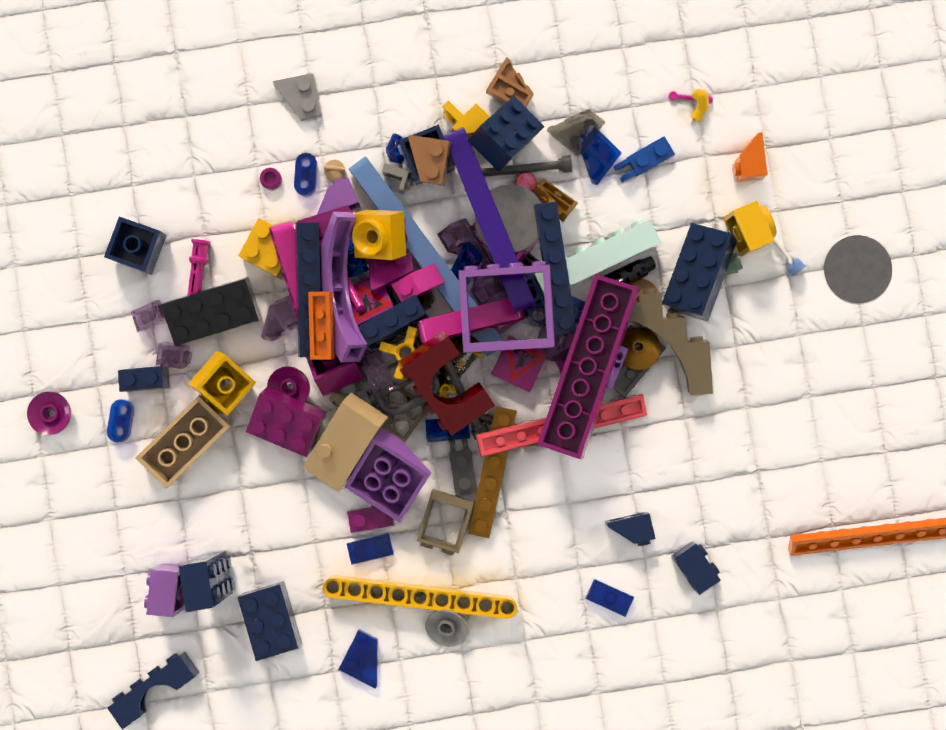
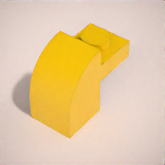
[442,100,490,138]

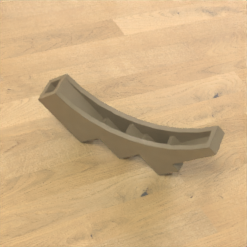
[630,288,713,395]

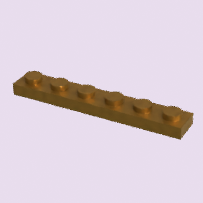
[468,406,517,538]

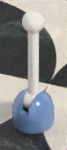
[774,237,806,276]

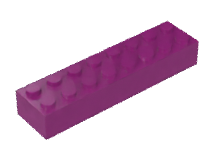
[537,274,640,459]

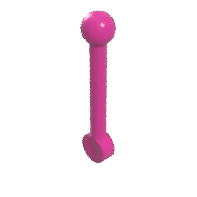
[668,91,713,104]

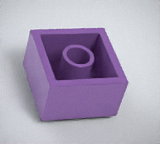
[144,564,185,617]

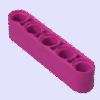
[269,221,297,319]
[417,298,525,344]

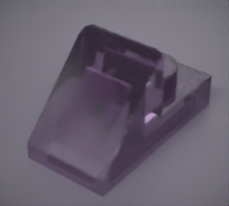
[131,300,166,332]

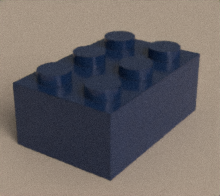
[468,96,545,172]
[237,581,302,661]

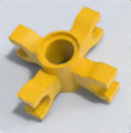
[379,326,419,381]

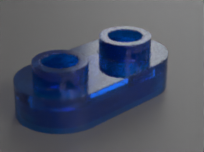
[294,153,318,197]
[107,399,134,442]

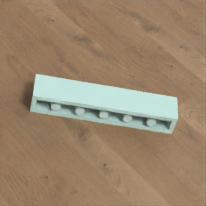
[533,219,661,299]

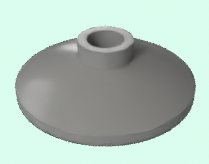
[425,609,468,647]

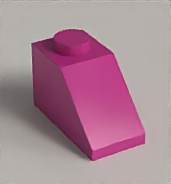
[392,264,445,302]

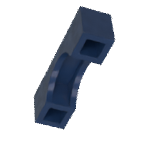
[107,651,200,730]

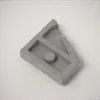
[272,73,322,121]

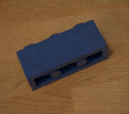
[358,295,429,350]

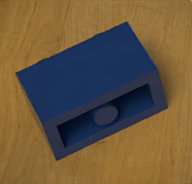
[118,366,170,392]
[671,541,721,595]

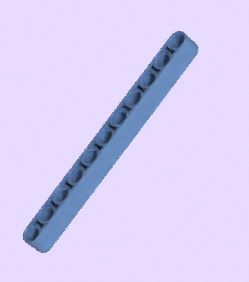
[348,156,503,357]

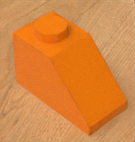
[732,132,768,182]

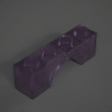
[437,218,507,305]

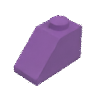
[317,178,360,214]

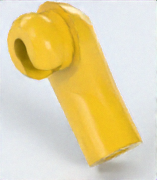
[690,88,709,122]

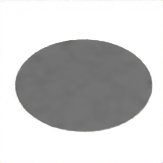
[475,184,541,252]
[824,235,892,303]

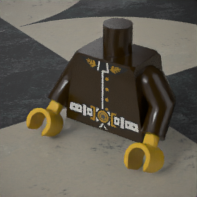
[437,335,485,398]

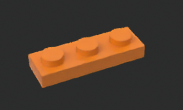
[308,291,335,360]

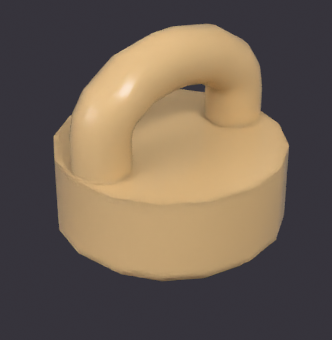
[324,159,346,182]

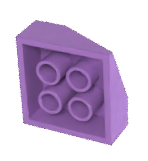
[344,428,432,523]

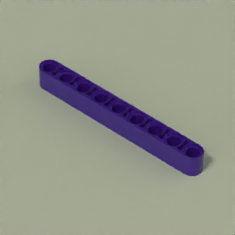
[444,127,536,313]

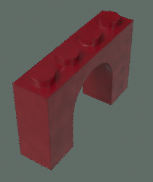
[399,330,496,436]

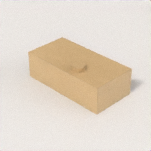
[302,392,388,492]
[135,395,233,489]

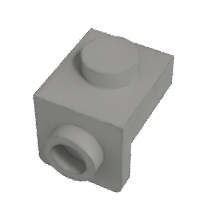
[382,162,413,194]

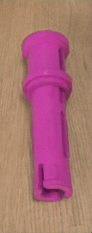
[187,239,211,295]

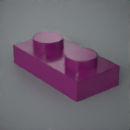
[347,506,394,533]

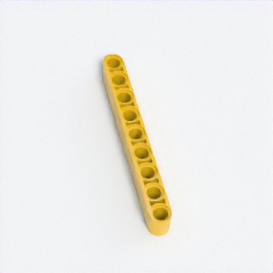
[323,575,518,619]

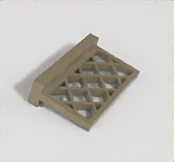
[329,362,428,443]

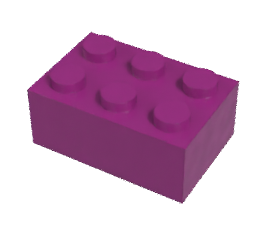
[246,387,327,457]

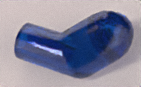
[385,133,404,164]

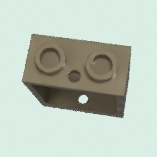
[417,489,474,555]

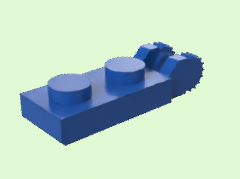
[613,136,675,183]

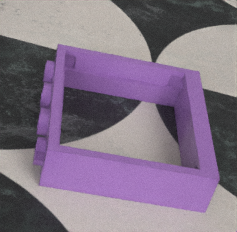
[459,261,555,353]

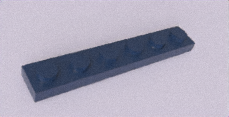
[534,202,577,336]
[295,222,320,357]

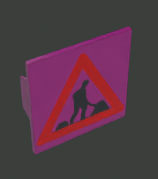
[350,278,394,326]
[491,335,548,392]

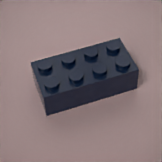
[662,223,737,322]
[179,550,235,612]

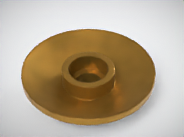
[621,327,661,370]

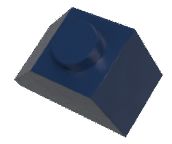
[605,511,656,546]

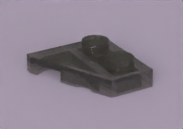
[546,109,606,157]

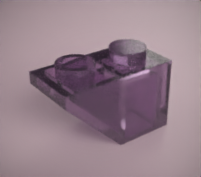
[261,295,298,342]

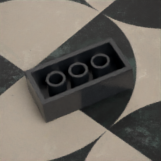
[160,276,262,346]

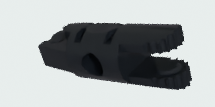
[604,256,656,284]

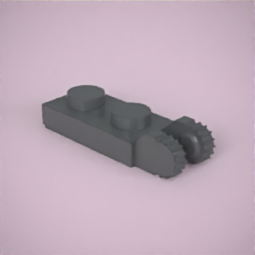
[448,433,477,496]

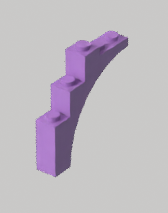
[319,212,367,363]

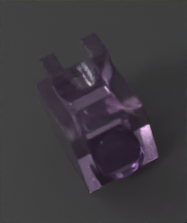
[156,341,192,369]

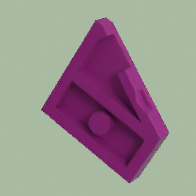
[368,253,413,295]

